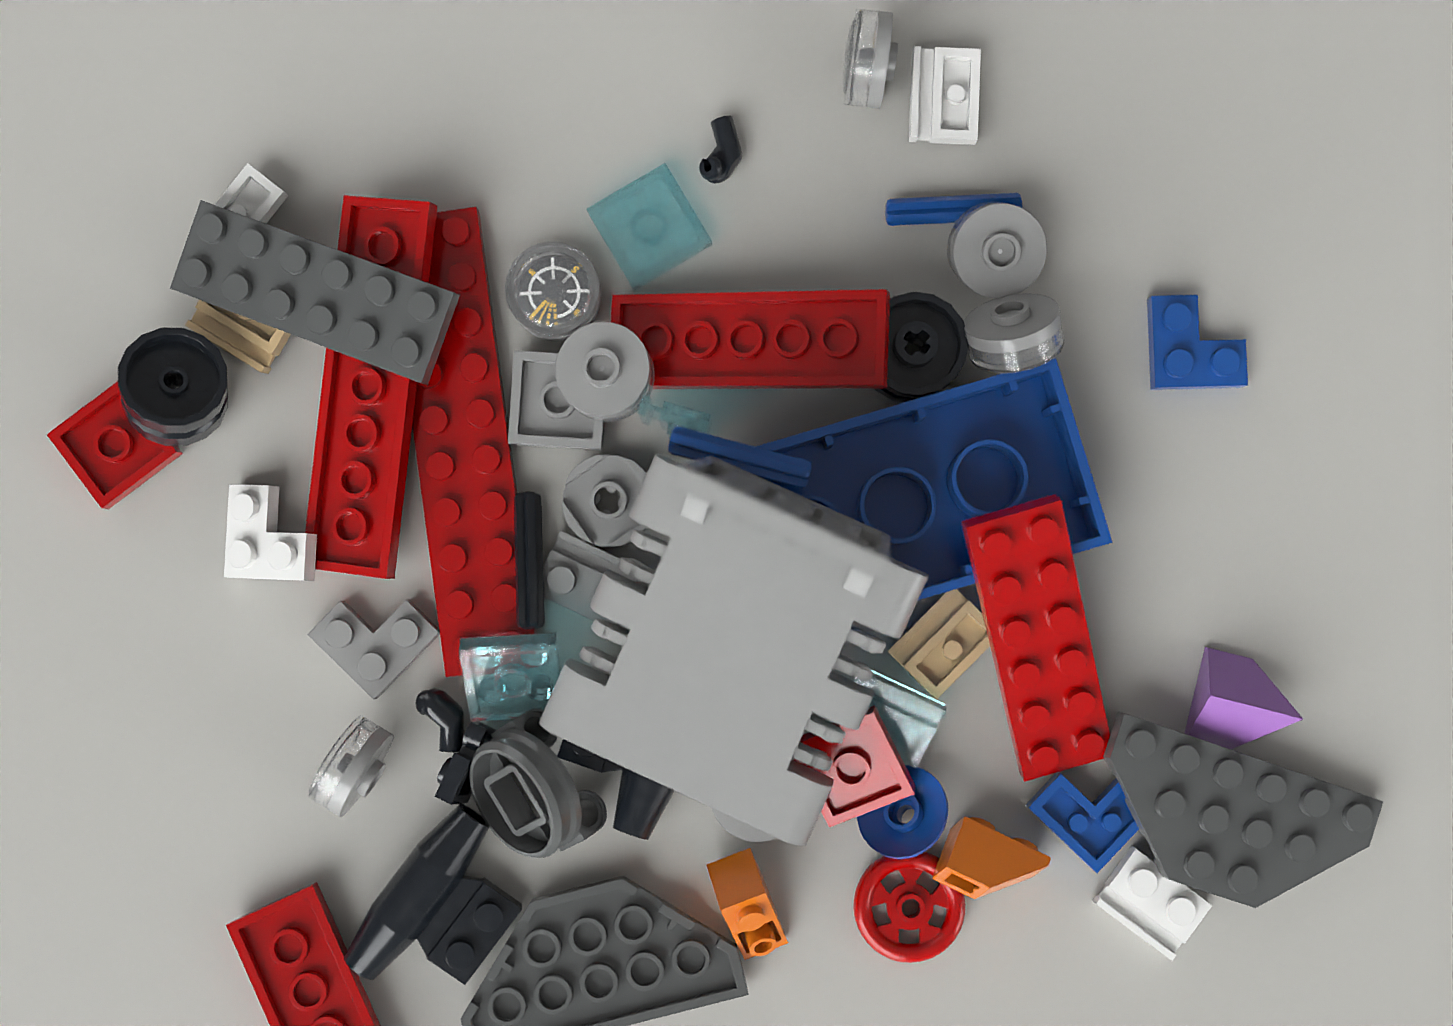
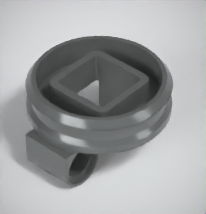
[470,708,607,858]

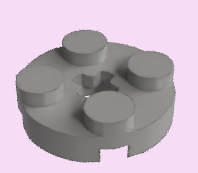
[562,454,647,547]

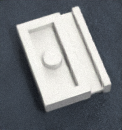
[909,46,981,145]
[1092,846,1212,961]

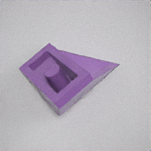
[1184,647,1303,749]

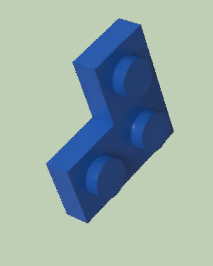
[1147,295,1248,390]
[1025,772,1139,873]

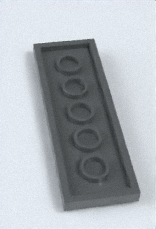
[170,200,460,385]

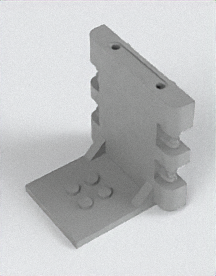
[539,454,928,846]

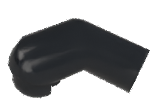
[699,116,742,184]
[415,688,464,752]

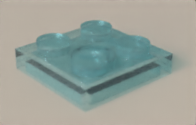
[586,163,712,291]
[459,633,561,722]

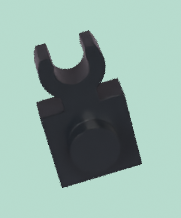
[435,722,496,805]

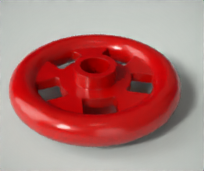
[853,852,966,963]

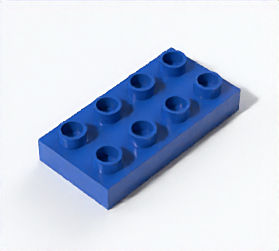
[755,358,1113,600]

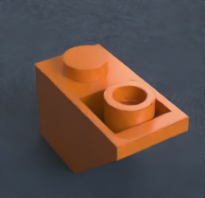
[932,816,1051,899]
[706,848,788,960]

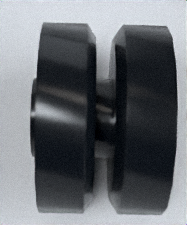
[874,291,968,402]
[118,328,228,446]

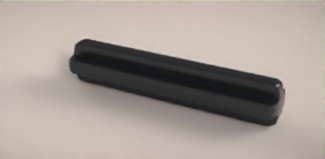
[514,491,545,629]

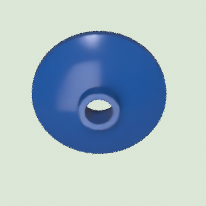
[857,765,948,859]

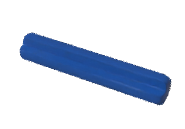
[885,193,1023,226]
[668,426,811,489]

